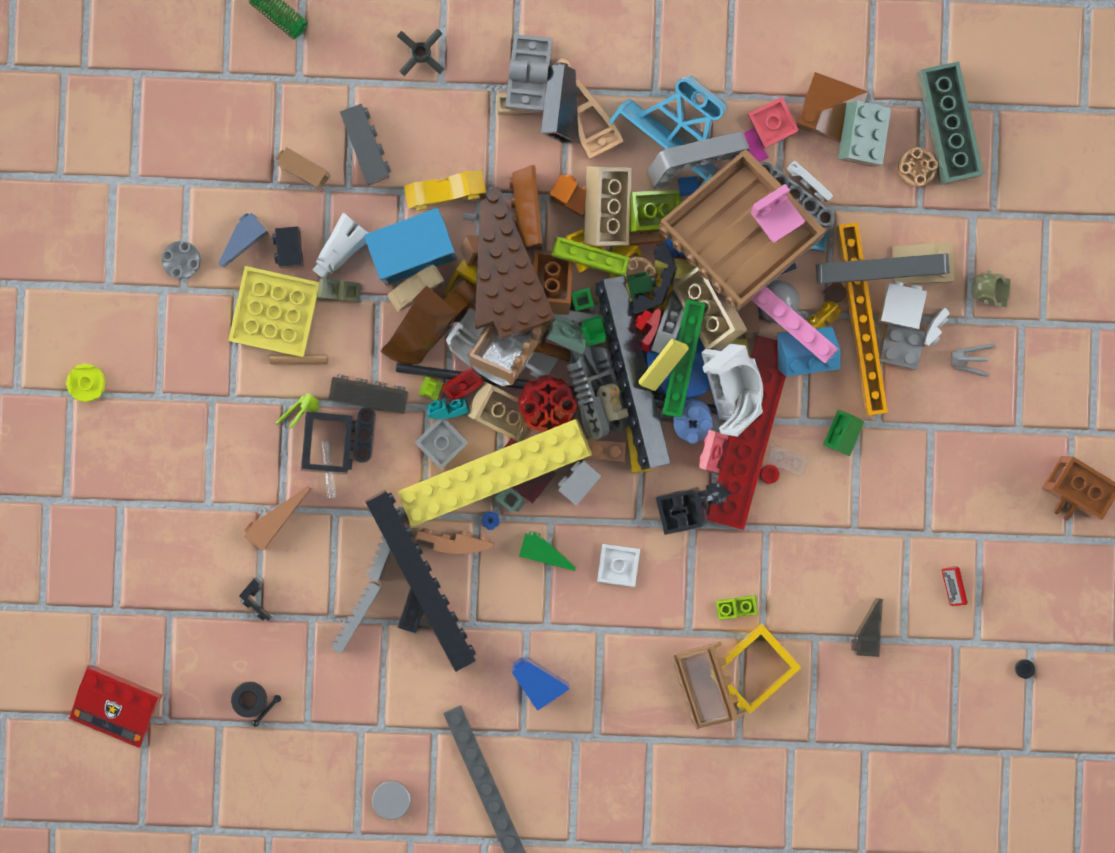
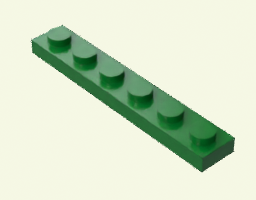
[662,299,706,418]

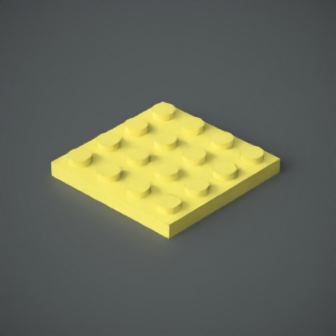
[228,266,319,357]

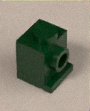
[627,271,656,299]

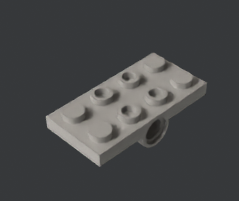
[505,34,553,113]

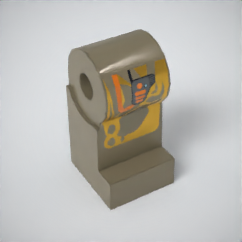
[597,383,629,422]

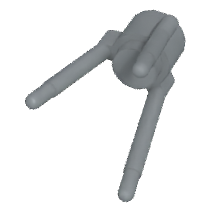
[951,344,995,377]

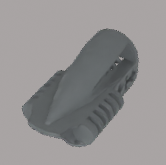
[567,344,629,441]

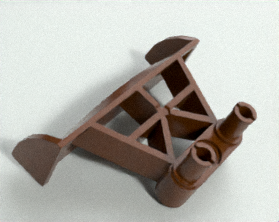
[381,280,476,365]

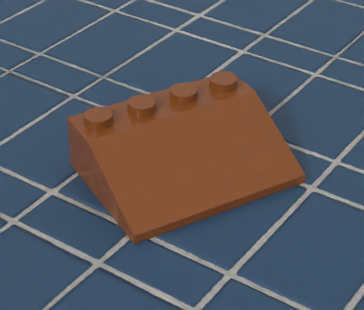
[509,165,542,250]

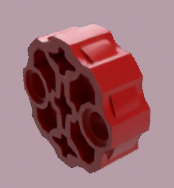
[518,375,577,432]

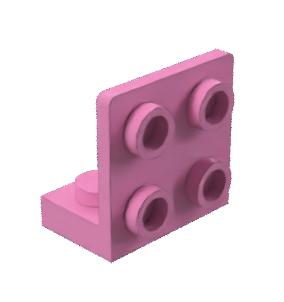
[751,184,805,243]

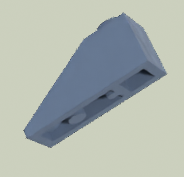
[218,213,269,268]

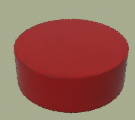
[760,465,780,484]

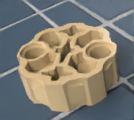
[388,265,444,312]

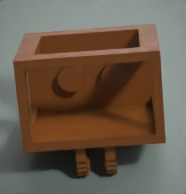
[1042,456,1115,521]

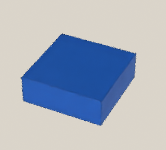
[678,176,699,197]

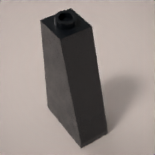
[541,62,579,144]

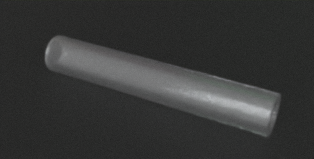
[321,441,337,499]

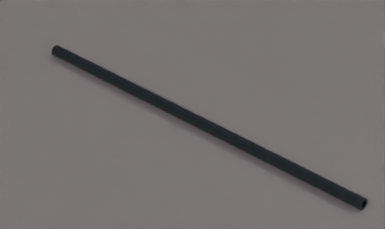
[396,363,718,415]

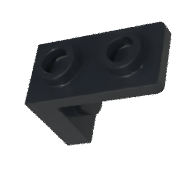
[239,577,272,621]

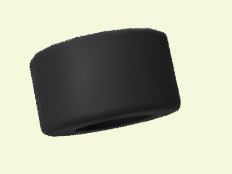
[231,681,267,718]

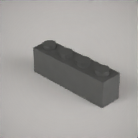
[340,104,391,186]

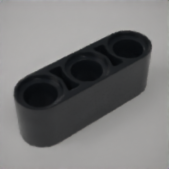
[354,407,376,463]

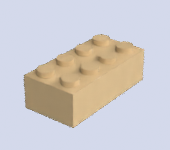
[584,166,632,246]
[672,267,747,351]

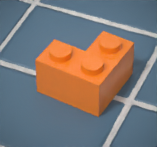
[549,174,586,217]

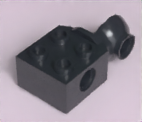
[656,482,733,535]

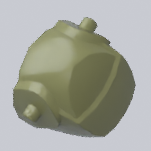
[972,270,1011,307]

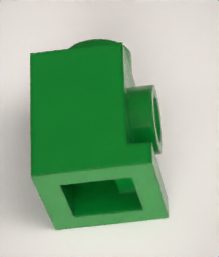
[571,288,594,311]

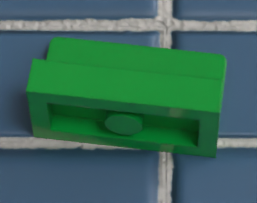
[823,410,864,456]

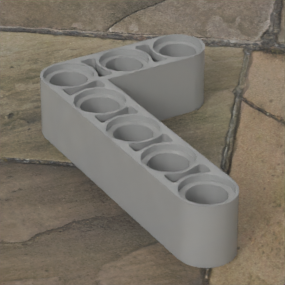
[647,131,750,189]
[760,162,834,228]

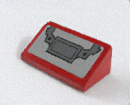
[942,566,968,606]

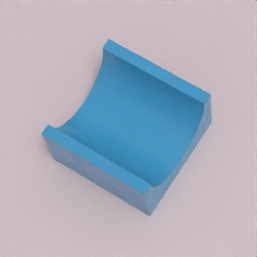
[364,208,458,285]

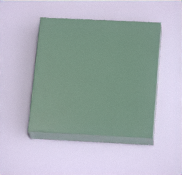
[547,314,586,354]

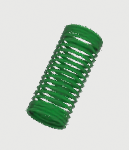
[249,0,308,40]

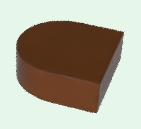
[822,283,846,303]

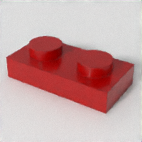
[635,310,652,336]
[442,367,484,401]

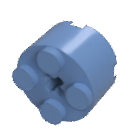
[673,399,712,444]

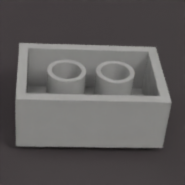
[558,460,601,505]

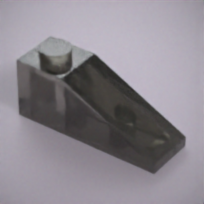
[851,597,883,657]

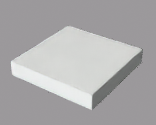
[597,544,640,587]

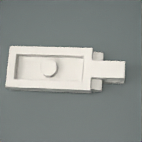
[787,160,833,202]

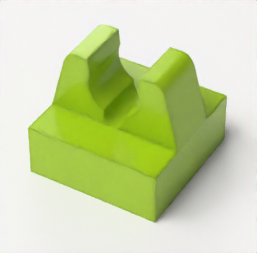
[419,376,444,400]

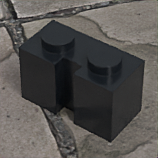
[272,226,304,268]

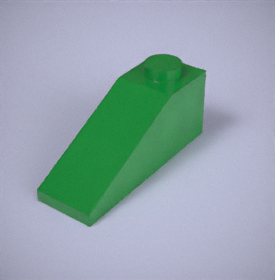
[519,531,576,571]

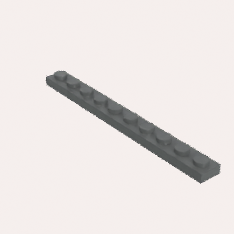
[443,705,526,853]

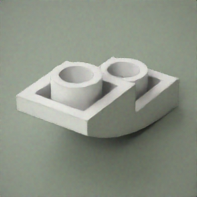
[923,308,950,346]

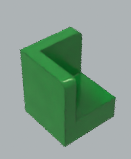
[581,315,607,346]

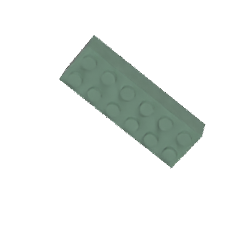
[917,61,984,185]

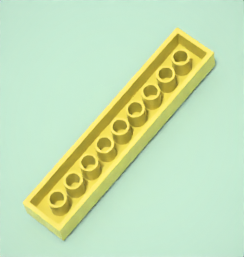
[397,419,592,527]

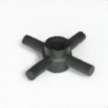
[397,29,445,77]

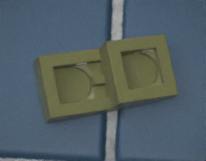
[318,278,360,302]

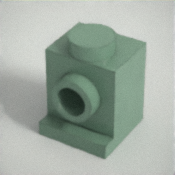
[494,487,525,513]

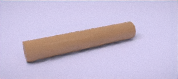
[270,355,328,364]

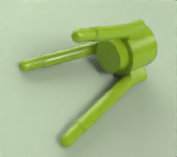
[276,393,320,428]

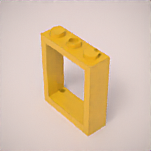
[710,623,801,714]

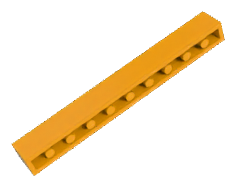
[836,222,888,416]

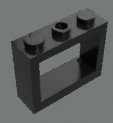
[301,411,356,475]

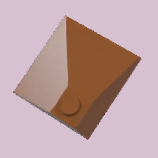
[796,72,868,143]

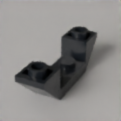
[631,241,678,315]

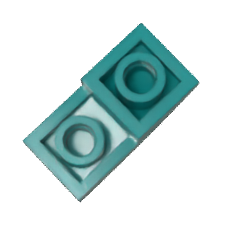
[427,397,469,419]

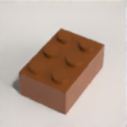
[533,250,573,315]

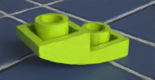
[716,595,759,620]

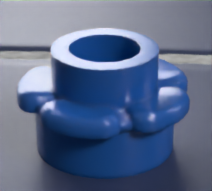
[481,511,500,530]

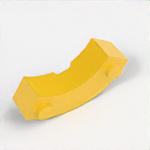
[404,170,486,211]

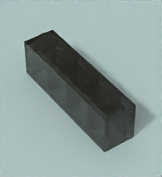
[328,374,409,414]

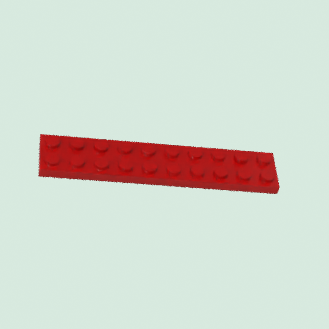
[707,335,786,530]

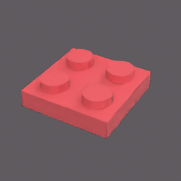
[747,97,799,149]
[699,430,730,473]

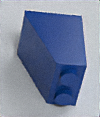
[511,657,570,711]

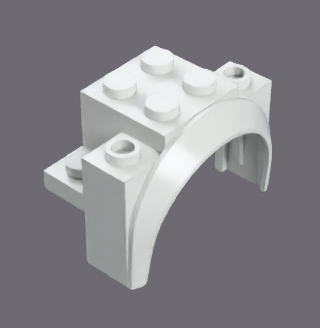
[446,308,534,386]
[702,343,763,437]

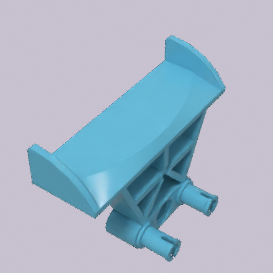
[609,76,727,188]

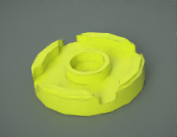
[66,364,106,402]

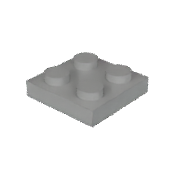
[879,324,925,370]
[415,419,469,470]

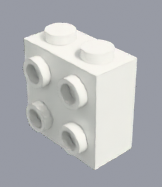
[878,281,927,330]

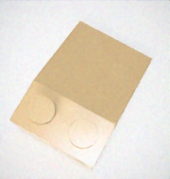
[892,243,955,285]
[465,381,531,442]

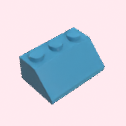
[777,326,840,376]

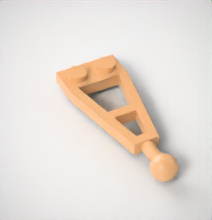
[555,59,624,160]

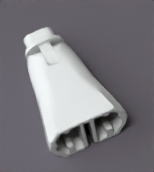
[313,213,369,278]

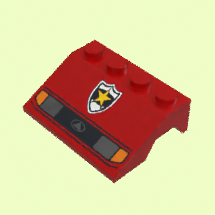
[69,665,162,748]

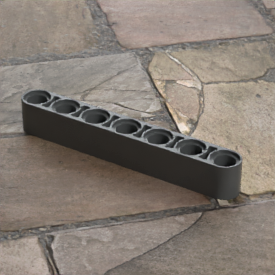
[815,253,950,284]

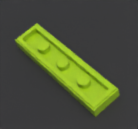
[552,236,629,277]

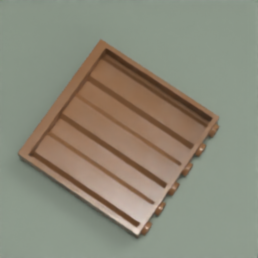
[659,149,826,311]

